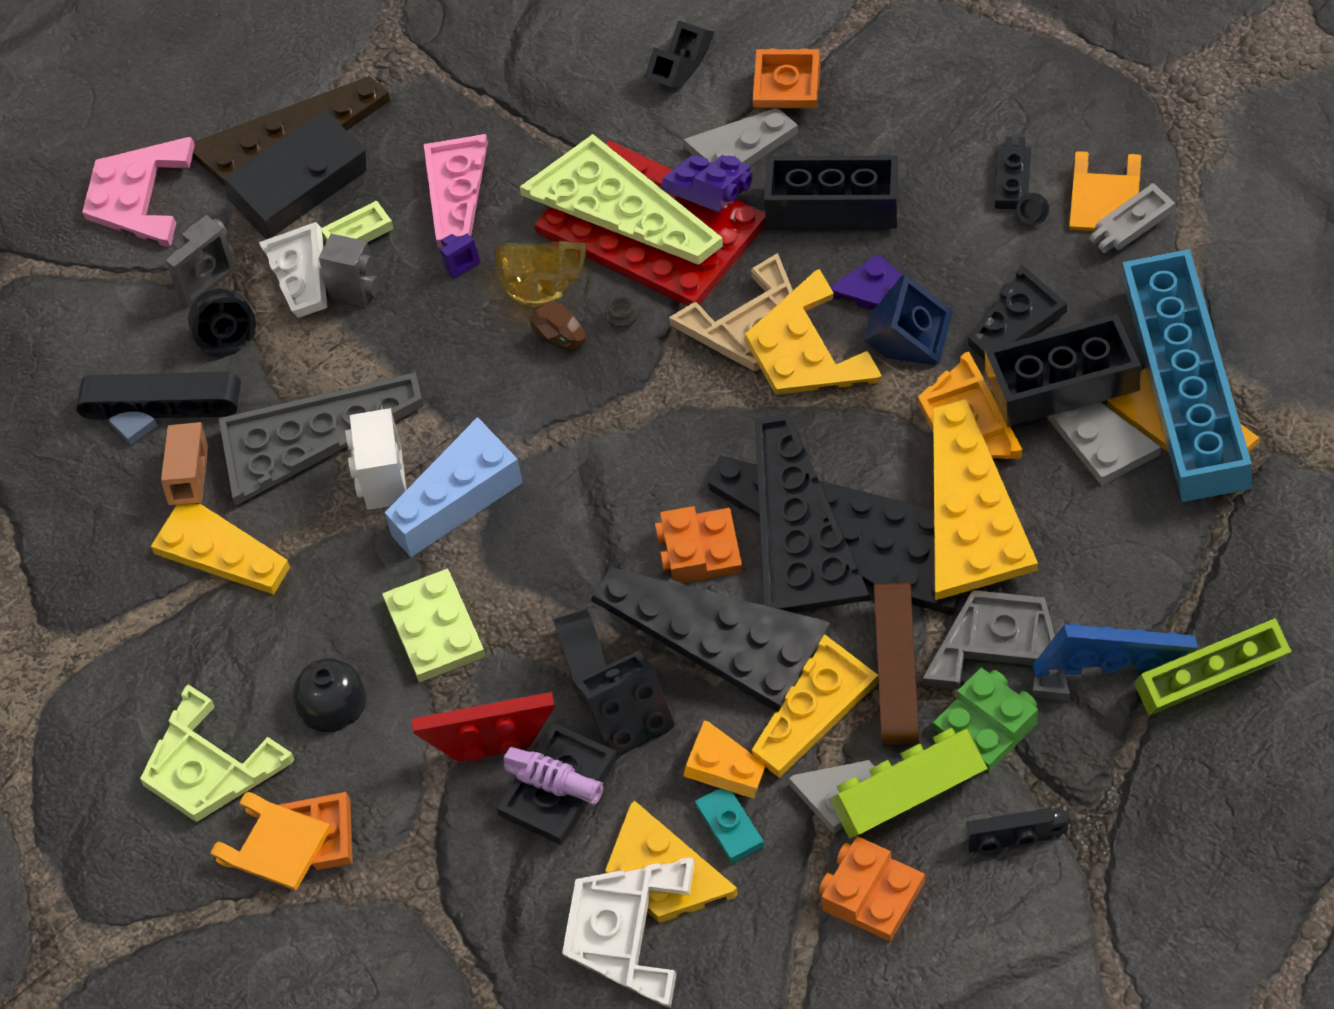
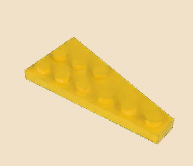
[933,399,1038,600]

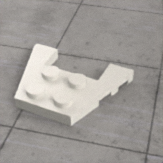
[562,858,695,1008]

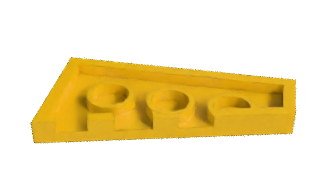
[151,503,290,595]
[752,634,879,778]

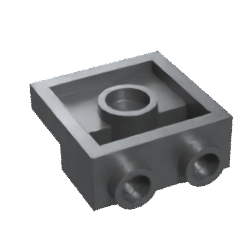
[165,215,236,308]

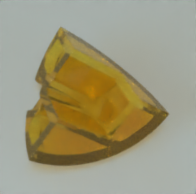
[495,241,586,306]

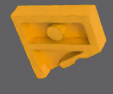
[683,720,766,799]

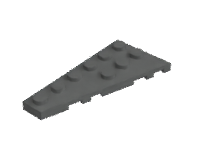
[219,372,424,506]

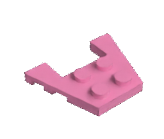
[82,137,195,247]

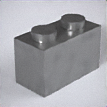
[318,233,379,307]

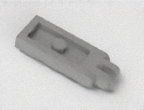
[1089,183,1175,253]

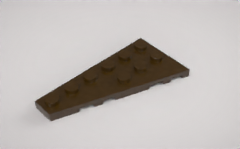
[192,76,390,187]

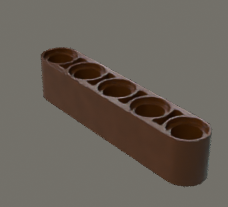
[874,582,919,746]

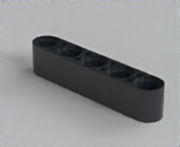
[76,372,241,420]

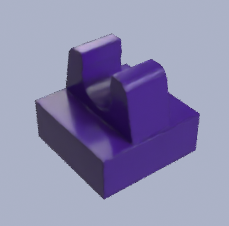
[440,233,481,279]

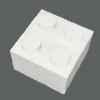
[345,408,406,510]

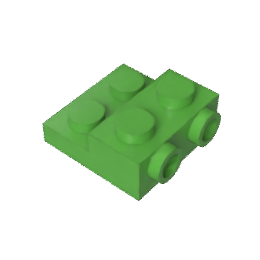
[933,667,1038,772]

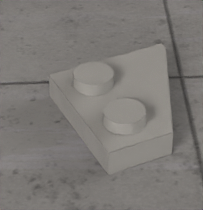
[789,760,875,834]

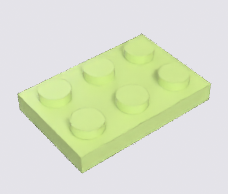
[382,568,486,683]

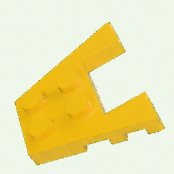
[744,269,882,395]

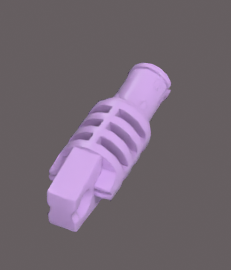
[504,747,603,805]

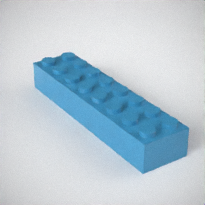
[1123,249,1252,502]

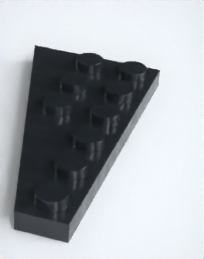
[591,567,830,712]

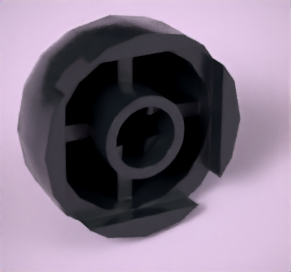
[187,288,256,357]
[293,658,367,732]

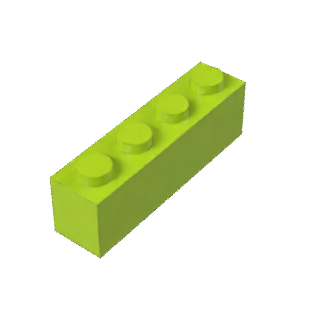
[1133,618,1292,716]
[829,728,988,839]

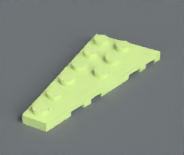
[520,134,723,264]

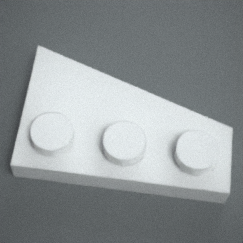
[259,222,327,318]

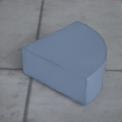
[109,412,157,445]

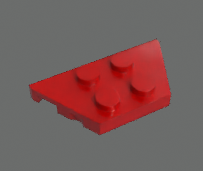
[411,692,555,762]

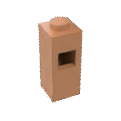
[161,422,208,505]

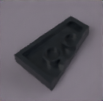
[968,265,1067,360]

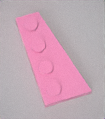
[424,134,488,248]

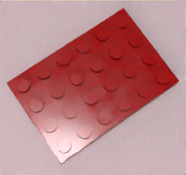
[534,140,766,306]

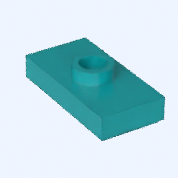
[695,788,764,864]

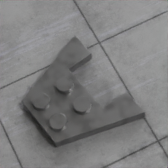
[923,590,1070,702]

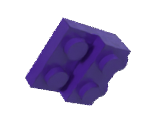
[661,155,753,212]

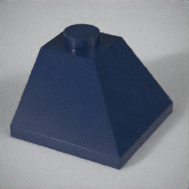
[864,274,952,365]

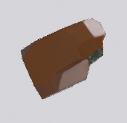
[530,301,587,350]

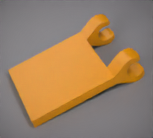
[1069,151,1141,231]
[210,792,332,891]

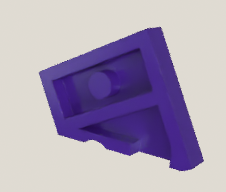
[830,254,902,310]

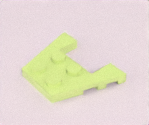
[140,684,294,822]

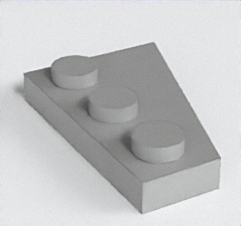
[683,108,798,166]

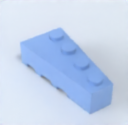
[385,417,523,557]

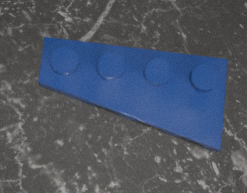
[1033,624,1198,677]

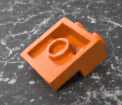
[753,48,821,108]
[655,506,743,583]
[819,836,925,942]

